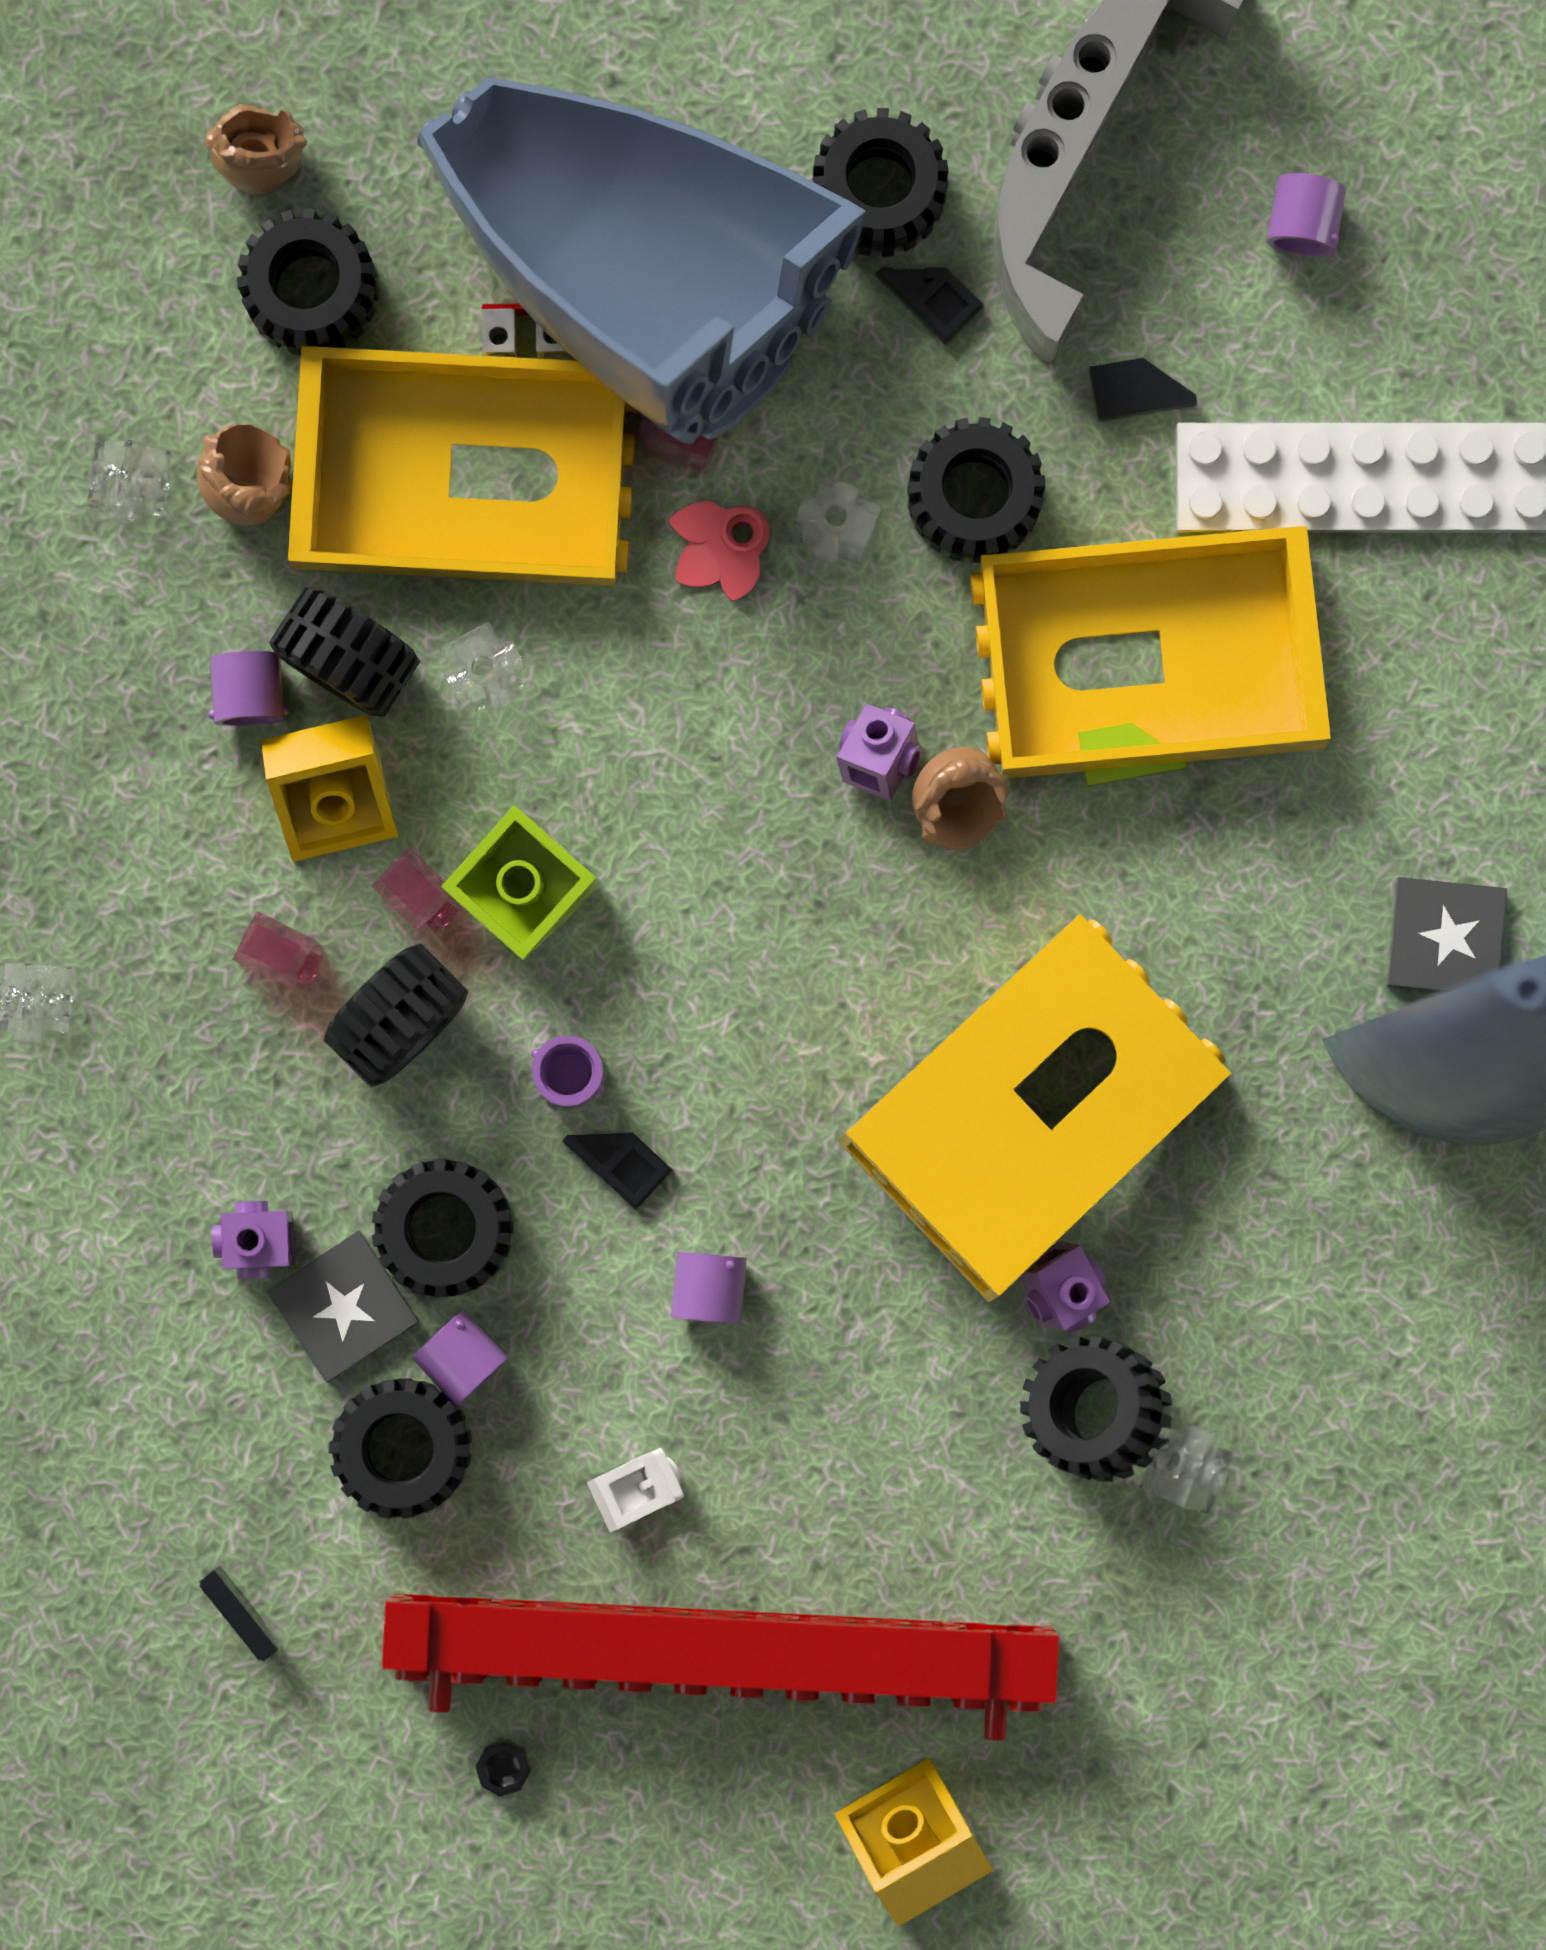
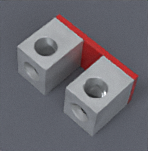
[482,303,571,358]

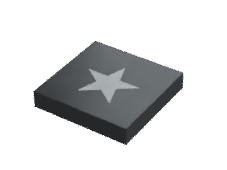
[1386,877,1507,992]
[267,1230,420,1383]

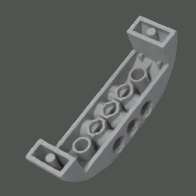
[993,0,1248,364]

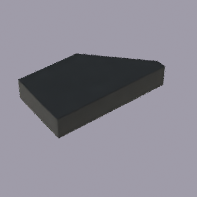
[876,267,984,345]
[1089,358,1198,422]
[562,1133,673,1210]
[199,1566,279,1662]

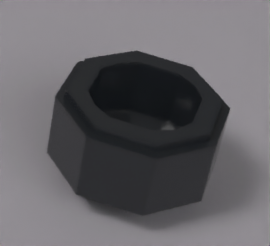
[475,1739,532,1797]

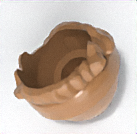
[205,104,307,197]
[197,423,293,526]
[912,747,1010,850]

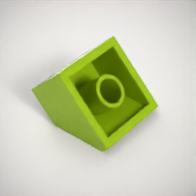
[441,805,601,960]

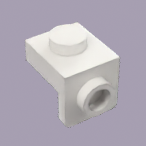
[587,1448,684,1532]

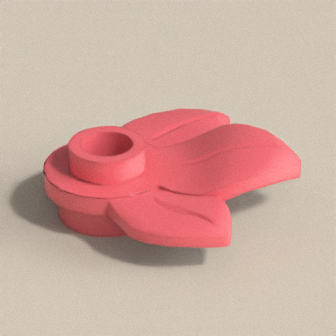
[669,501,770,601]

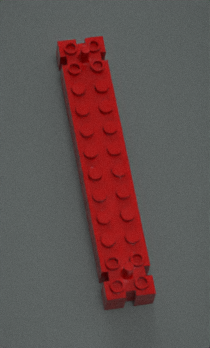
[381,1593,1059,1741]

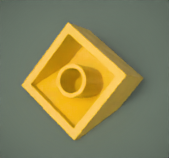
[261,715,398,862]
[834,1758,994,1927]

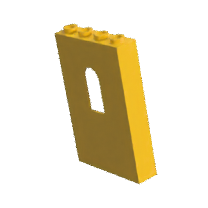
[288,346,637,587]
[970,526,1331,779]
[837,913,1231,1303]

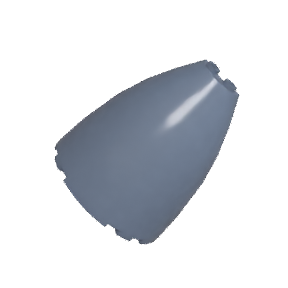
[417,77,865,444]
[1322,955,1546,1145]

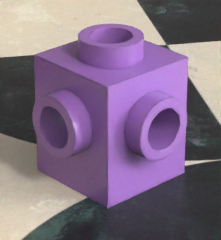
[837,704,922,801]
[212,1201,295,1279]
[1019,1241,1110,1332]

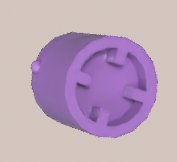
[1266,173,1347,257]
[208,651,289,726]
[532,1035,605,1109]
[671,1252,747,1324]
[412,1310,509,1407]

